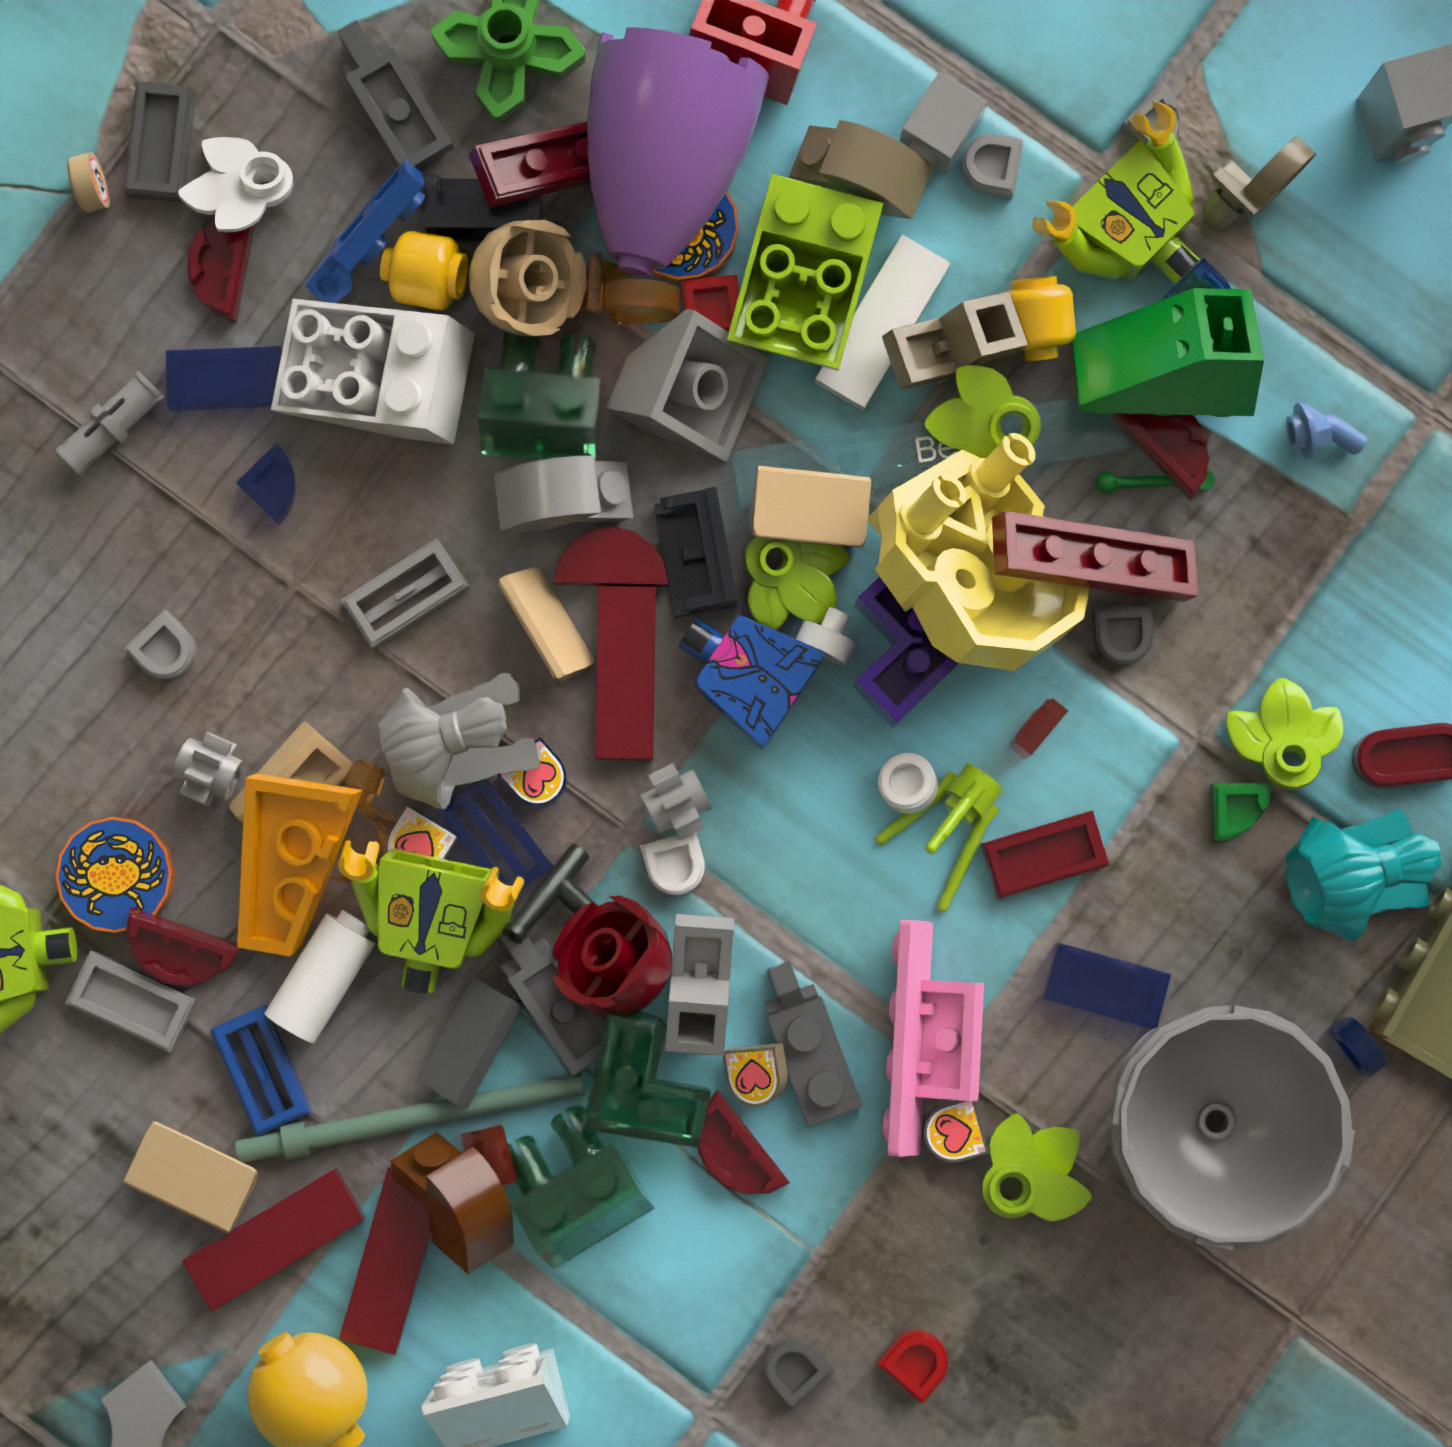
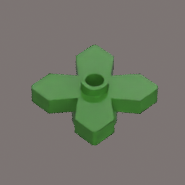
[431,0,586,124]

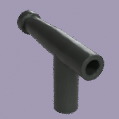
[503,844,599,944]

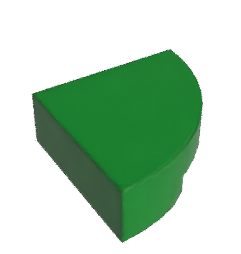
[1210,783,1272,842]

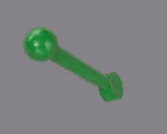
[1096,469,1215,494]

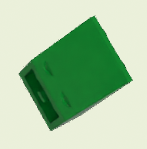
[1071,288,1264,417]

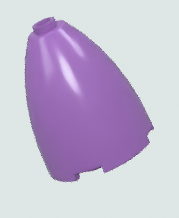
[587,27,769,277]

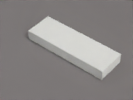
[815,234,951,411]

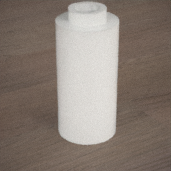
[264,909,376,1044]

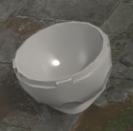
[1110,1005,1355,1250]

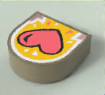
[723,1043,788,1107]

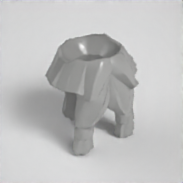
[378,673,542,810]

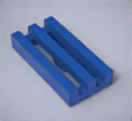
[210,1005,313,1136]

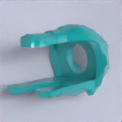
[1284,809,1442,943]

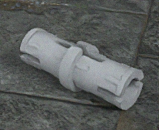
[55,370,165,476]

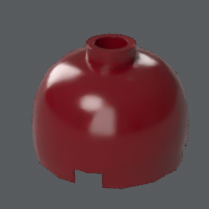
[553,895,672,1017]

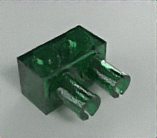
[478,331,601,461]
[500,1105,655,1269]

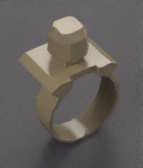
[1202,135,1316,230]

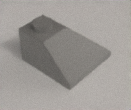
[606,309,769,463]

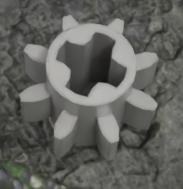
[172,732,244,806]
[641,763,712,840]

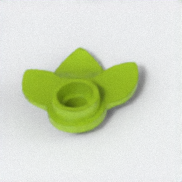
[924,364,1041,459]
[744,536,850,630]
[1226,678,1343,790]
[982,1113,1092,1221]

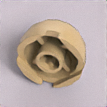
[469,220,587,336]

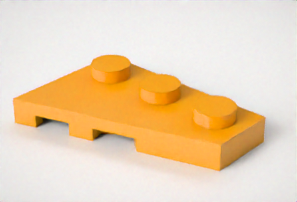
[237,774,363,957]

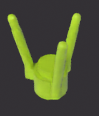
[875,763,1003,912]

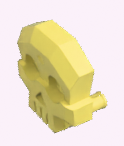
[866,433,1090,671]

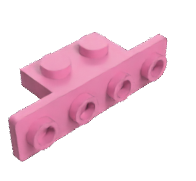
[883,920,984,1157]

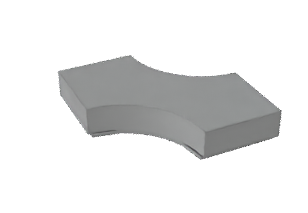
[100,1360,187,1447]

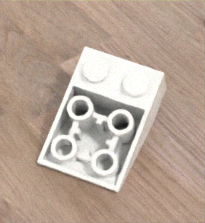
[271,299,475,445]
[421,1343,570,1447]

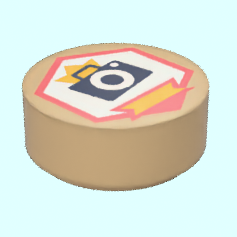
[67,152,110,213]

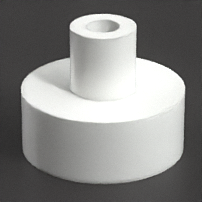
[796,607,856,666]

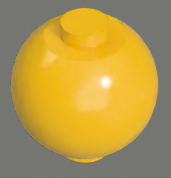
[247,1332,368,1447]

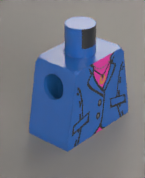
[678,615,825,750]

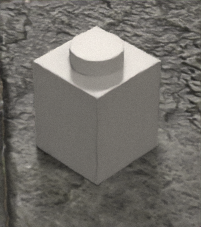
[900,71,988,174]

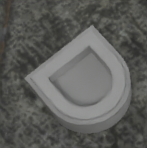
[961,134,1024,199]
[123,609,196,680]

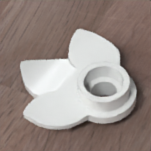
[178,137,293,232]

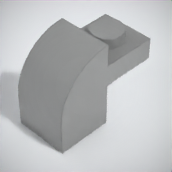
[494,456,633,531]
[665,914,735,1056]

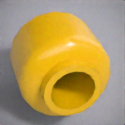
[380,230,469,311]
[1006,276,1076,361]

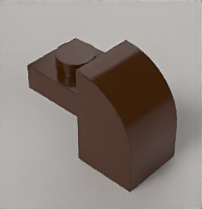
[391,1132,514,1274]

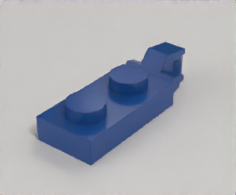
[305,159,425,303]

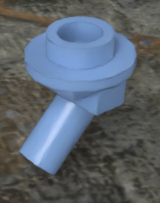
[1286,401,1367,459]

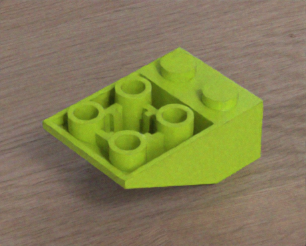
[727,174,883,371]

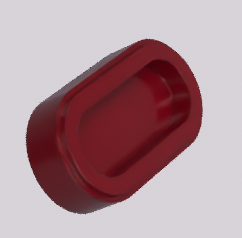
[1352,723,1452,788]

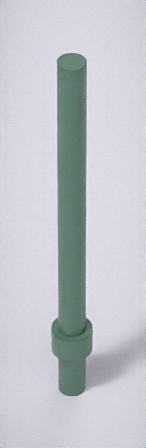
[235,1072,585,1163]

